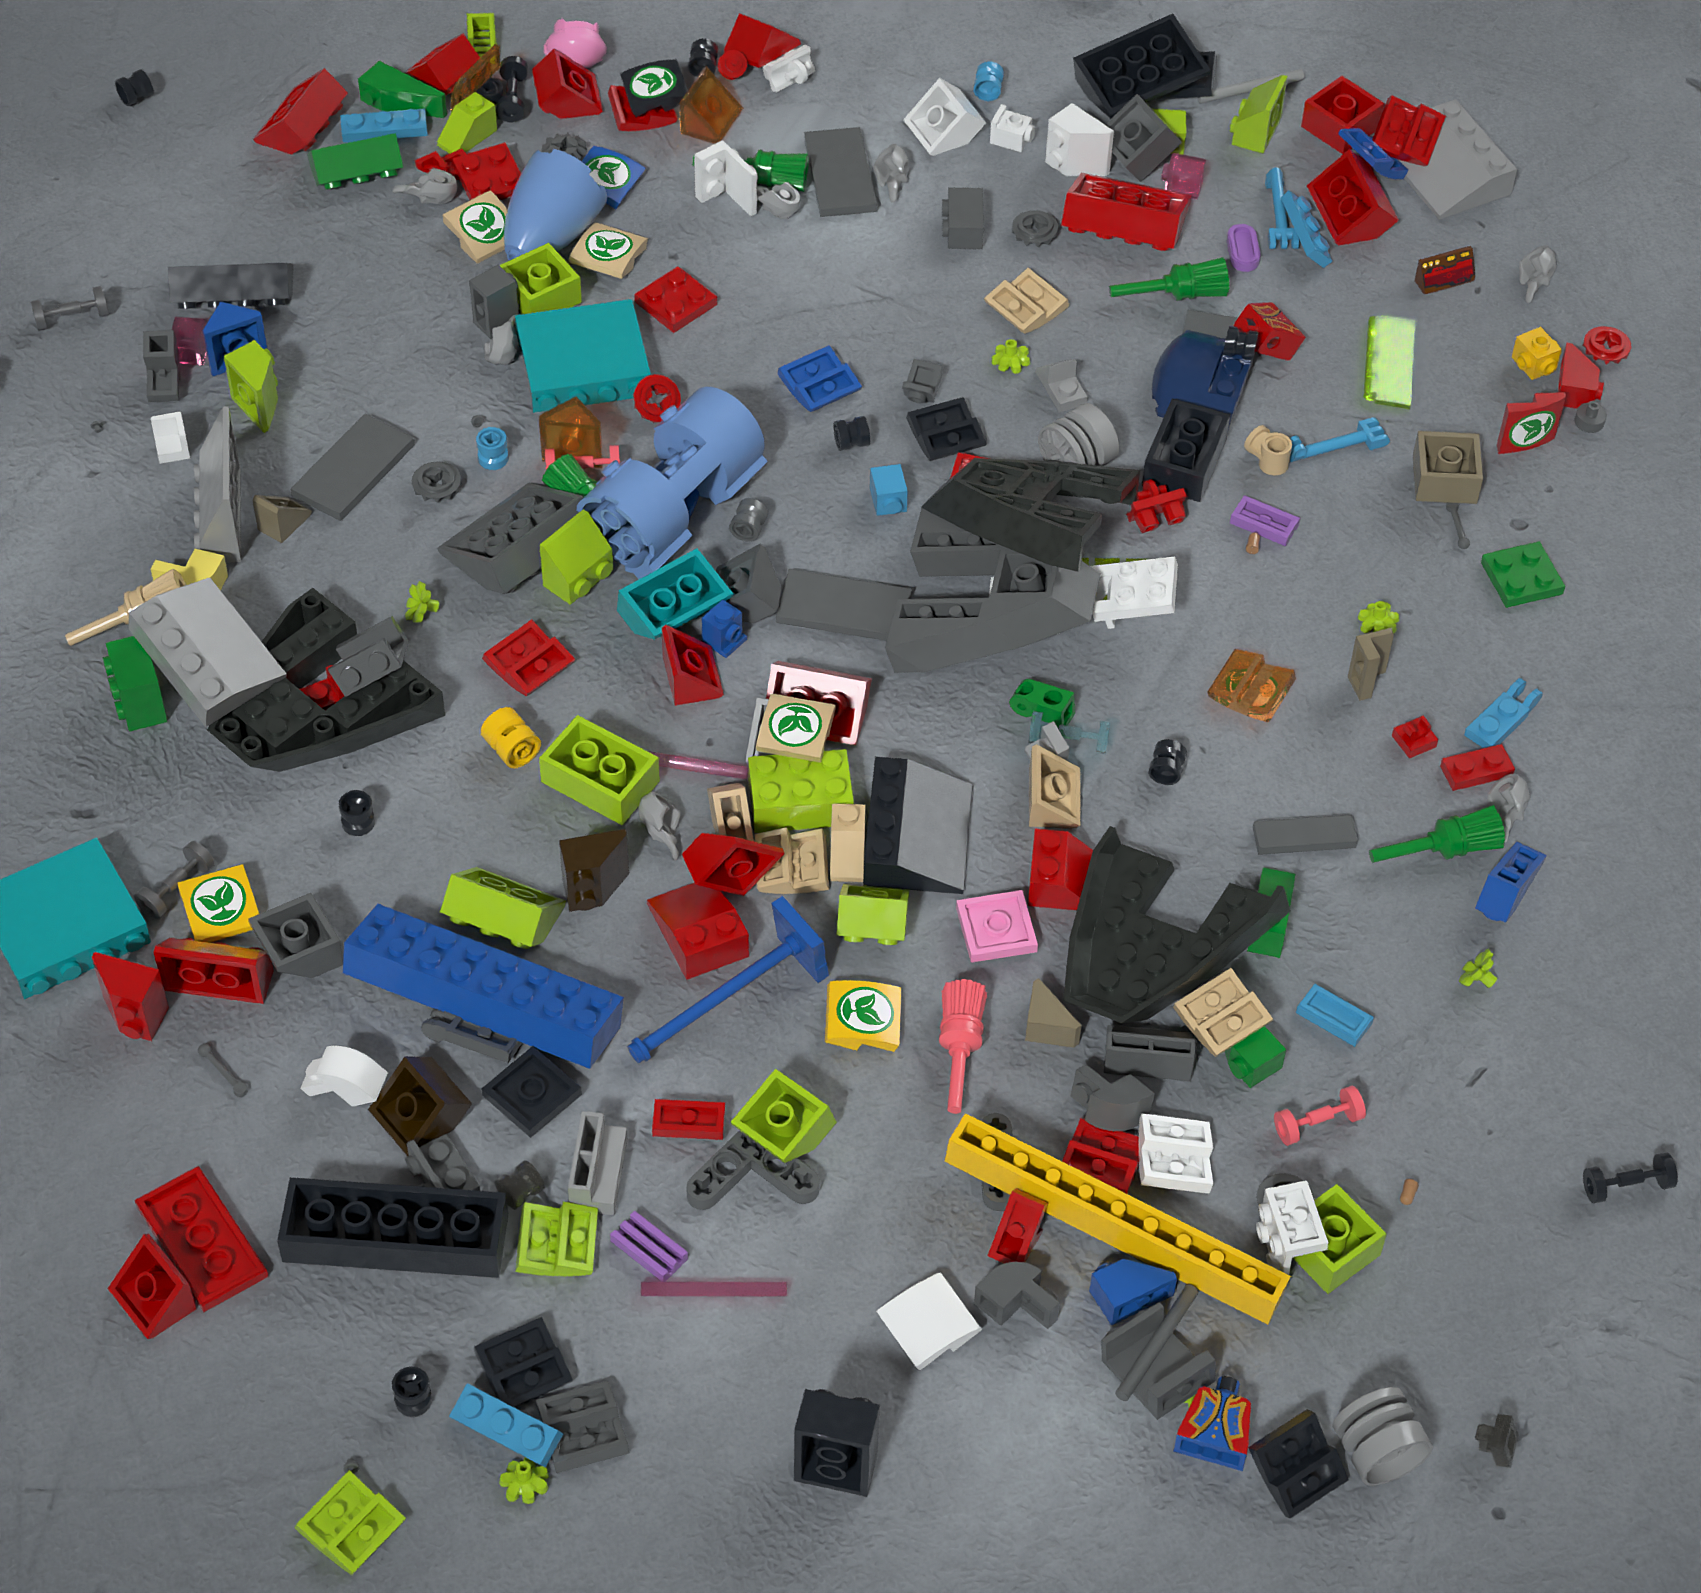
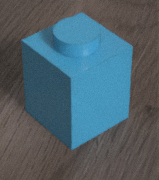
[870,464,908,516]

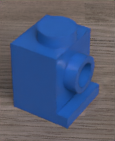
[702,600,747,658]

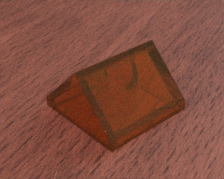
[680,67,743,144]
[539,397,603,468]

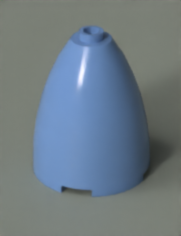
[504,149,607,261]

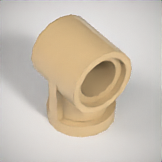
[1244,425,1292,476]

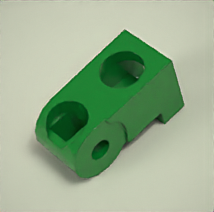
[1009,679,1075,734]

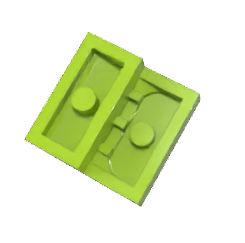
[515,1202,598,1276]
[294,1470,406,1575]

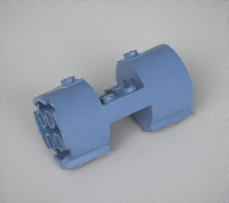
[576,387,768,579]

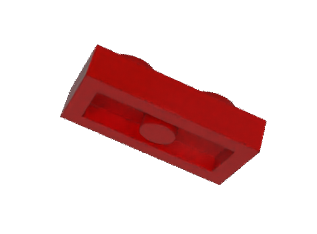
[1440,744,1515,791]
[652,1099,725,1140]

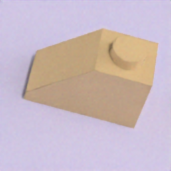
[707,783,754,841]
[830,804,865,882]

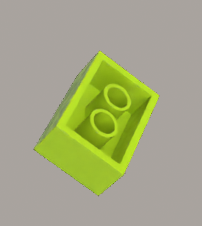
[539,715,660,825]
[748,749,854,833]

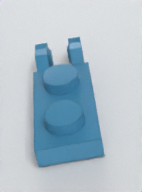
[1464,678,1543,748]

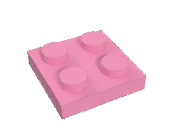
[956,890,1038,963]

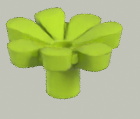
[991,339,1030,374]
[405,581,439,623]
[1358,601,1400,633]
[1458,948,1497,988]
[499,1457,549,1504]

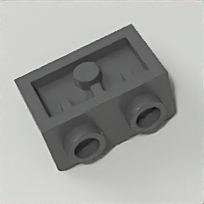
[405,1134,481,1191]

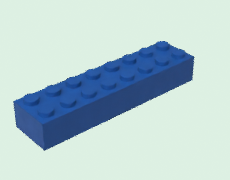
[343,904,624,1069]

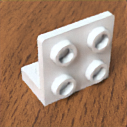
[694,140,758,216]
[1256,1180,1328,1275]

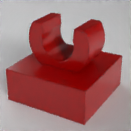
[1392,715,1438,759]

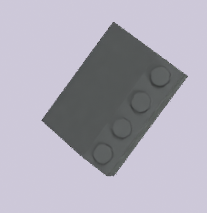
[437,483,583,594]

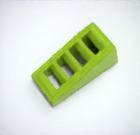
[466,13,497,63]

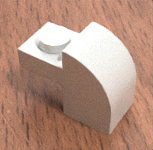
[300,1046,388,1107]

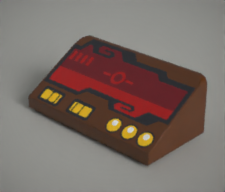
[1415,246,1475,294]

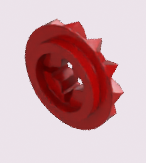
[1583,326,1631,365]
[632,374,681,423]

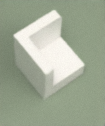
[150,411,190,464]

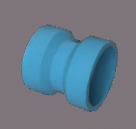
[973,61,1004,101]
[476,427,508,470]

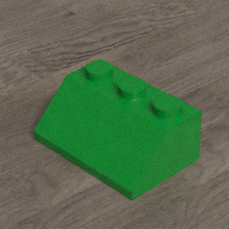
[307,133,403,190]

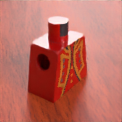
[1234,302,1306,361]

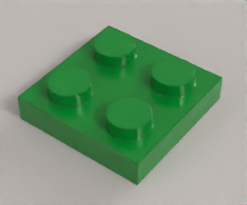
[1481,541,1565,608]

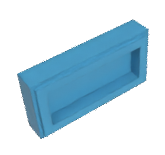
[1296,984,1374,1047]

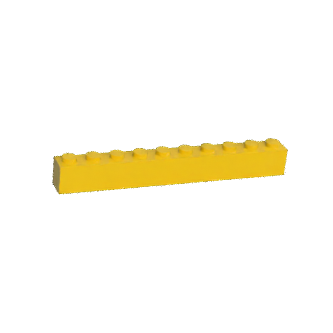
[944,1113,1291,1325]

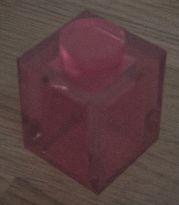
[1161,153,1206,199]
[171,317,207,366]

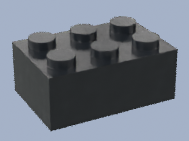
[1142,398,1230,502]
[794,1389,880,1497]

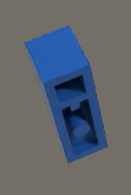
[1475,842,1547,923]

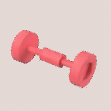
[545,445,620,469]
[1274,1086,1366,1146]

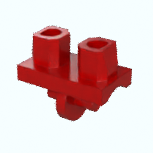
[1126,479,1187,533]

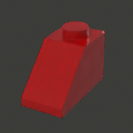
[1558,343,1604,409]

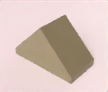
[253,495,312,543]
[1025,978,1081,1048]

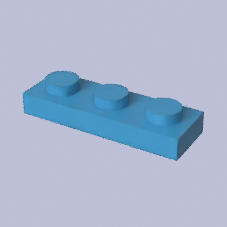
[340,108,428,143]
[1280,190,1332,268]
[449,1383,563,1468]

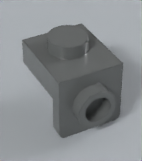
[902,359,943,404]

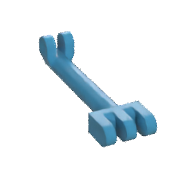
[1265,167,1299,249]
[1290,417,1390,462]

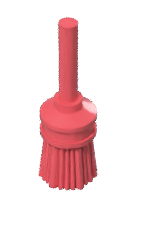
[939,979,987,1114]

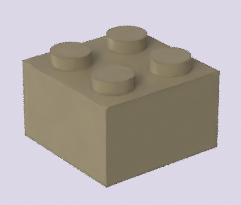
[1413,431,1483,504]

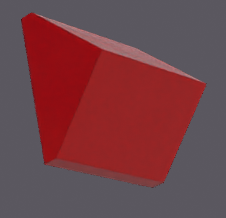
[724,13,801,68]
[661,625,724,706]
[107,1234,196,1339]

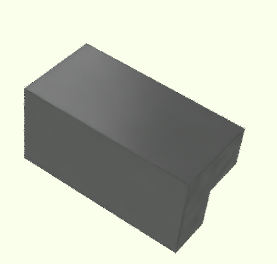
[1104,1025,1195,1081]

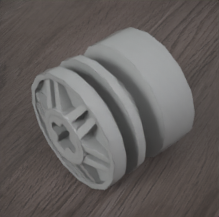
[1038,403,1119,466]
[1332,1387,1433,1486]

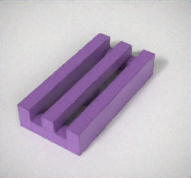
[1230,495,1300,546]
[610,1211,688,1283]

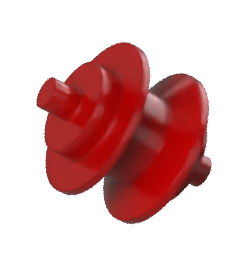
[717,50,747,80]

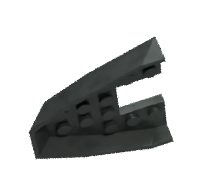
[921,458,1140,571]
[1063,826,1291,1023]

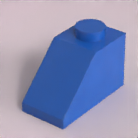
[1089,1258,1177,1326]

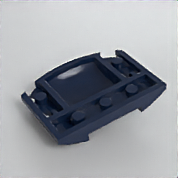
[1152,330,1256,434]

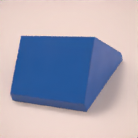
[203,302,267,377]

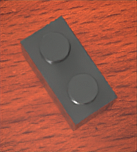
[942,187,984,249]
[469,265,520,339]

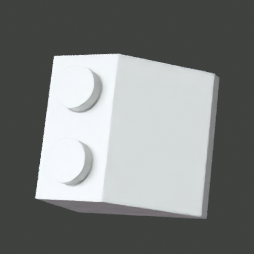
[904,78,986,156]
[1045,103,1114,176]

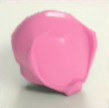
[544,18,607,68]

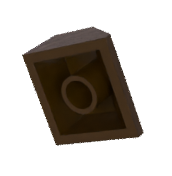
[559,829,629,912]
[368,1056,472,1157]

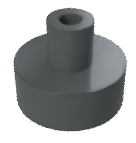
[1574,401,1607,433]

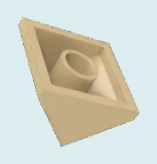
[1029,744,1080,828]

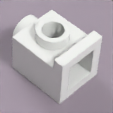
[990,105,1035,152]

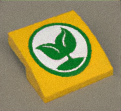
[177,864,259,943]
[825,980,901,1052]

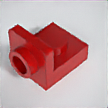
[299,665,344,711]

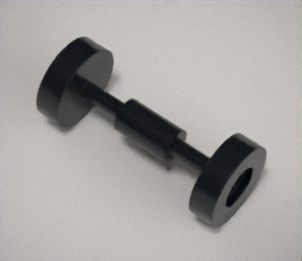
[496,56,528,122]
[1583,1152,1678,1204]

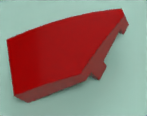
[415,148,466,180]

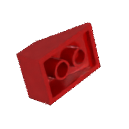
[647,883,749,980]

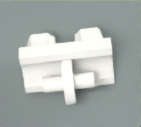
[762,45,815,92]

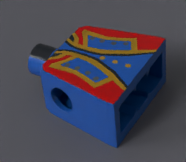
[1173,1376,1251,1471]

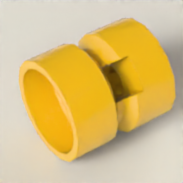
[481,707,541,769]

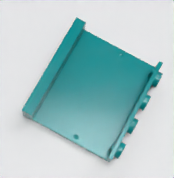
[515,299,651,413]
[0,837,151,1000]

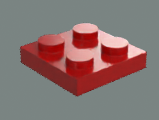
[452,142,521,200]
[634,266,717,333]

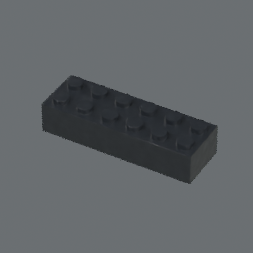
[277,1177,509,1278]

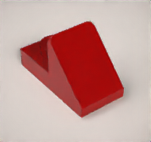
[987,1188,1048,1264]

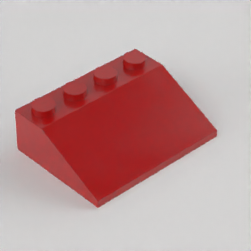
[1061,172,1192,251]

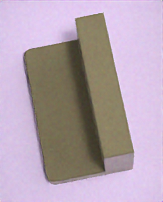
[1348,628,1394,701]

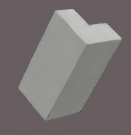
[568,1111,628,1215]

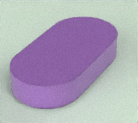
[1227,224,1260,272]

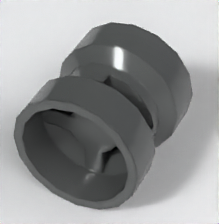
[729,498,768,542]

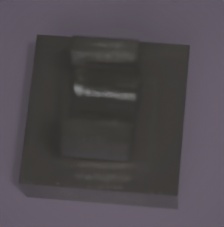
[1475,1414,1519,1468]

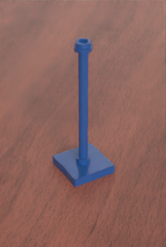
[627,896,829,1063]

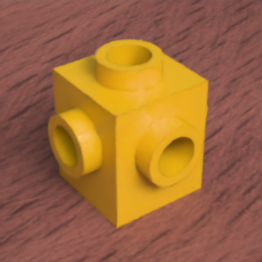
[1511,327,1562,380]

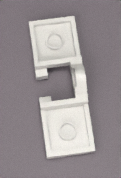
[989,556,1178,634]

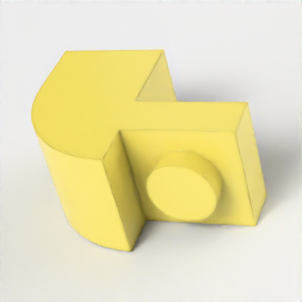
[151,549,228,590]

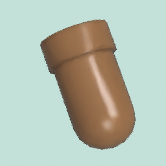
[1246,532,1260,554]
[1400,1179,1419,1205]

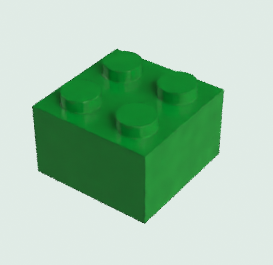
[102,636,167,732]

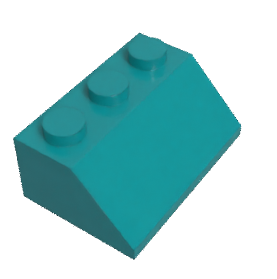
[617,548,733,640]

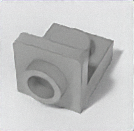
[1025,721,1069,761]

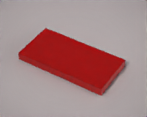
[134,1166,269,1312]

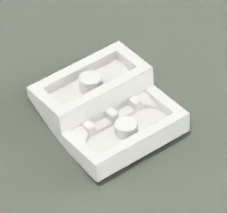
[1139,1113,1213,1194]
[876,1273,982,1371]

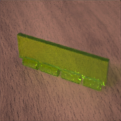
[1363,315,1415,409]

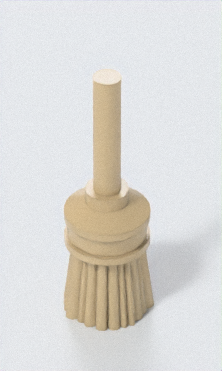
[65,569,186,646]

